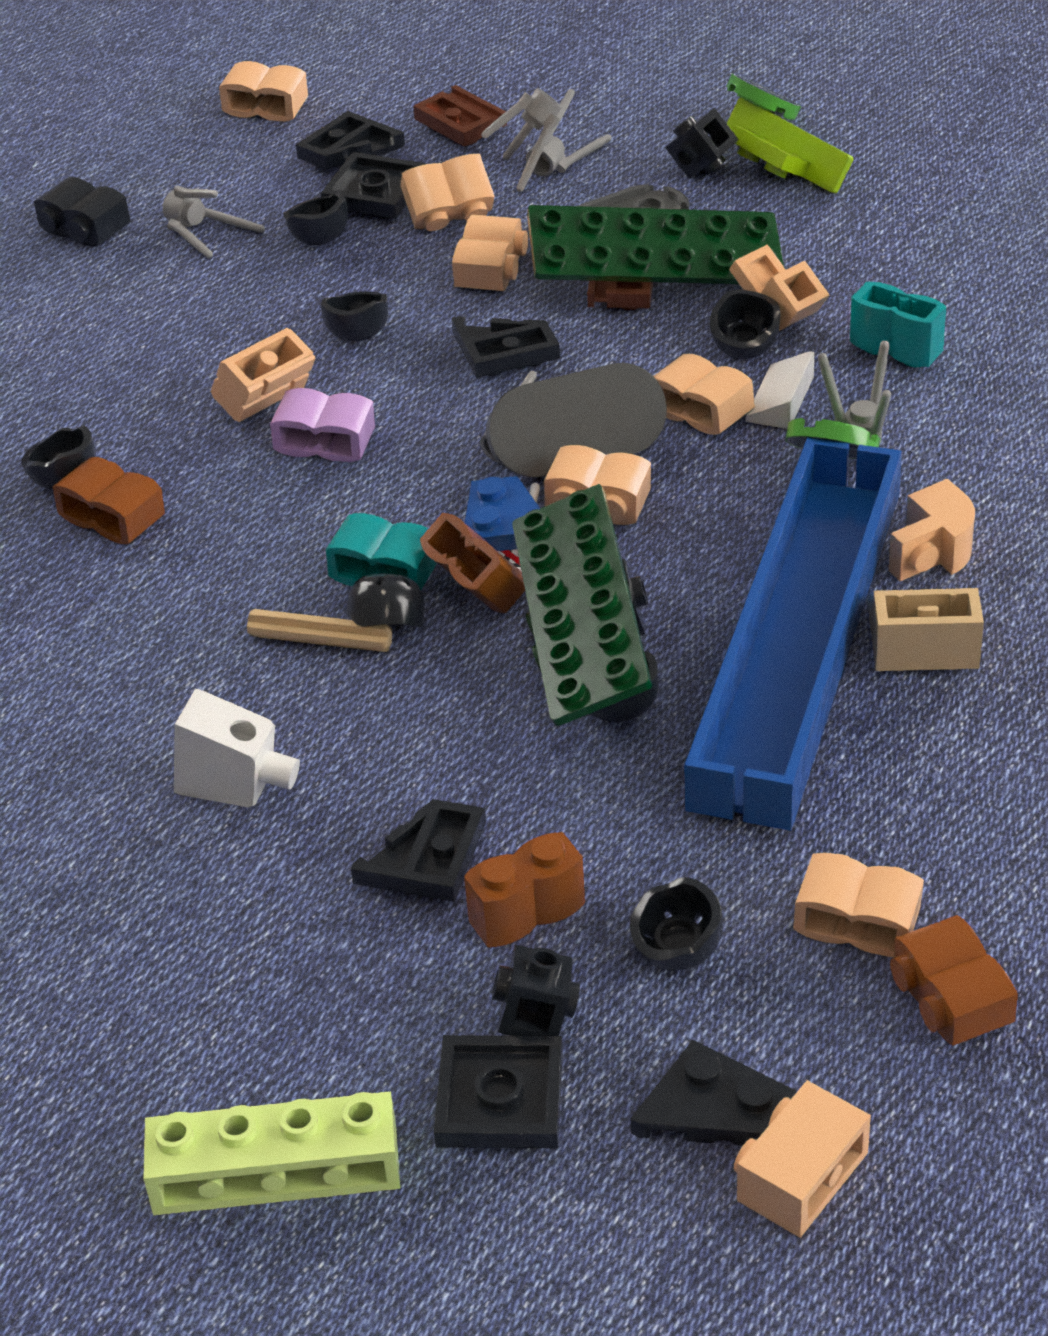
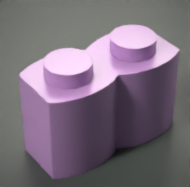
[270,388,375,462]

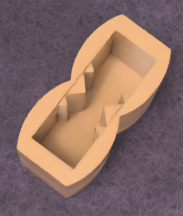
[219,61,308,122]
[401,154,494,231]
[452,215,528,291]
[654,354,755,435]
[544,445,651,525]
[793,853,924,957]

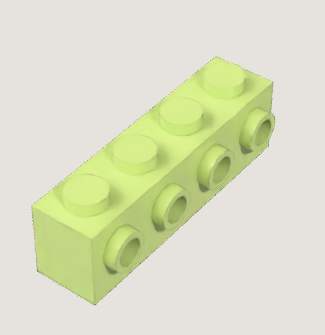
[143,1091,400,1215]

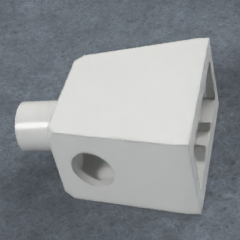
[174,688,300,807]

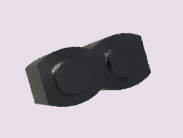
[33,177,131,246]

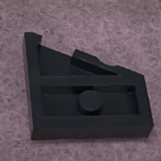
[296,111,405,170]
[451,316,560,378]
[351,799,486,902]
[630,1040,797,1146]

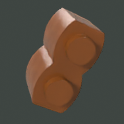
[53,457,165,544]
[420,513,525,613]
[464,832,585,947]
[890,915,1018,1046]

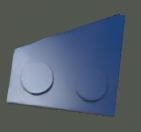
[465,476,540,551]

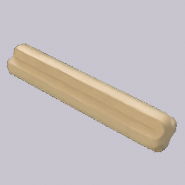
[247,609,392,652]

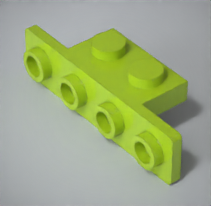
[727,97,853,194]

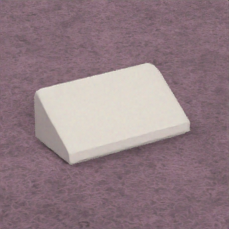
[746,351,814,429]

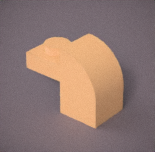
[729,244,830,331]
[889,479,975,581]

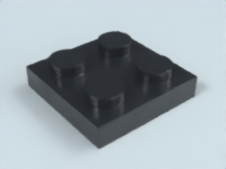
[321,152,426,219]
[434,1035,563,1149]

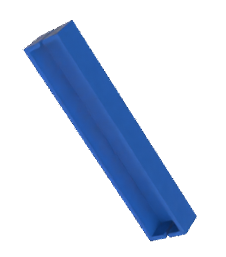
[684,437,902,831]

